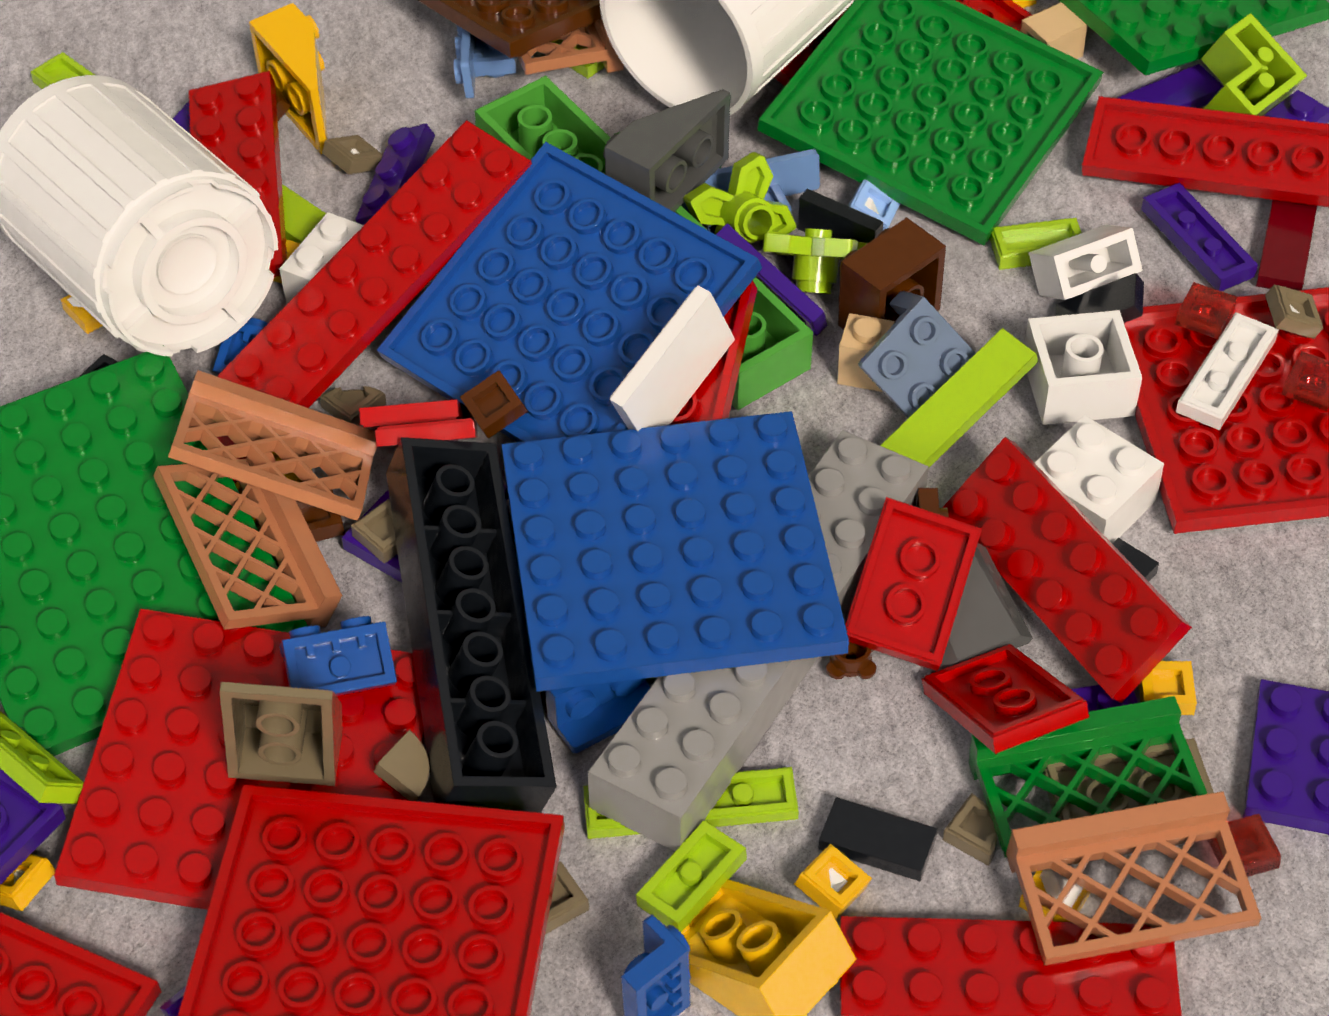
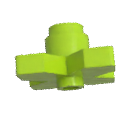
[684,152,796,244]
[763,228,868,294]

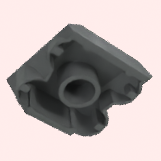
[940,543,1033,669]

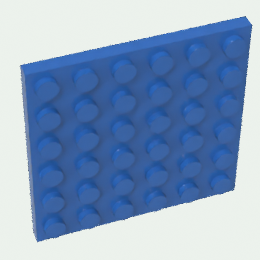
[377,142,762,442]
[501,411,849,692]

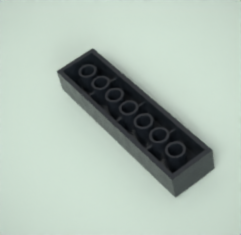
[386,437,557,813]

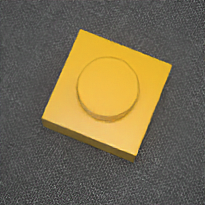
[1139,661,1197,715]

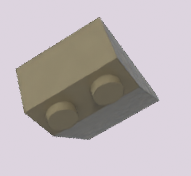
[220,682,342,786]

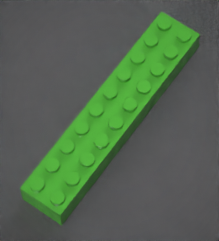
[474,76,813,410]

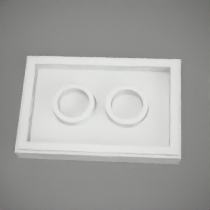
[609,285,735,431]

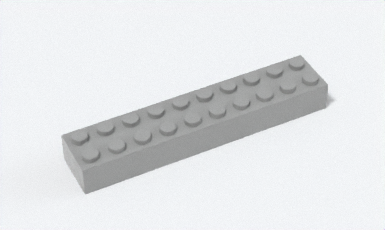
[588,430,929,851]

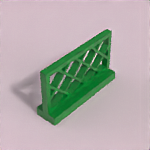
[969,696,1208,858]

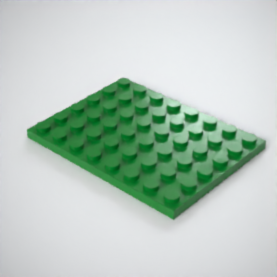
[0,345,307,756]

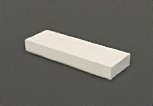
[1176,312,1279,430]

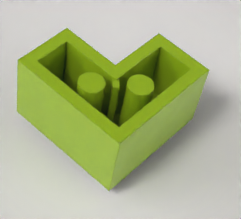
[1201,13,1307,116]

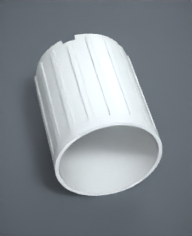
[600,0,855,115]
[0,75,278,356]

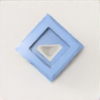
[849,180,900,230]

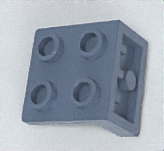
[859,290,976,418]

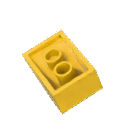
[249,3,328,154]
[681,879,856,1016]

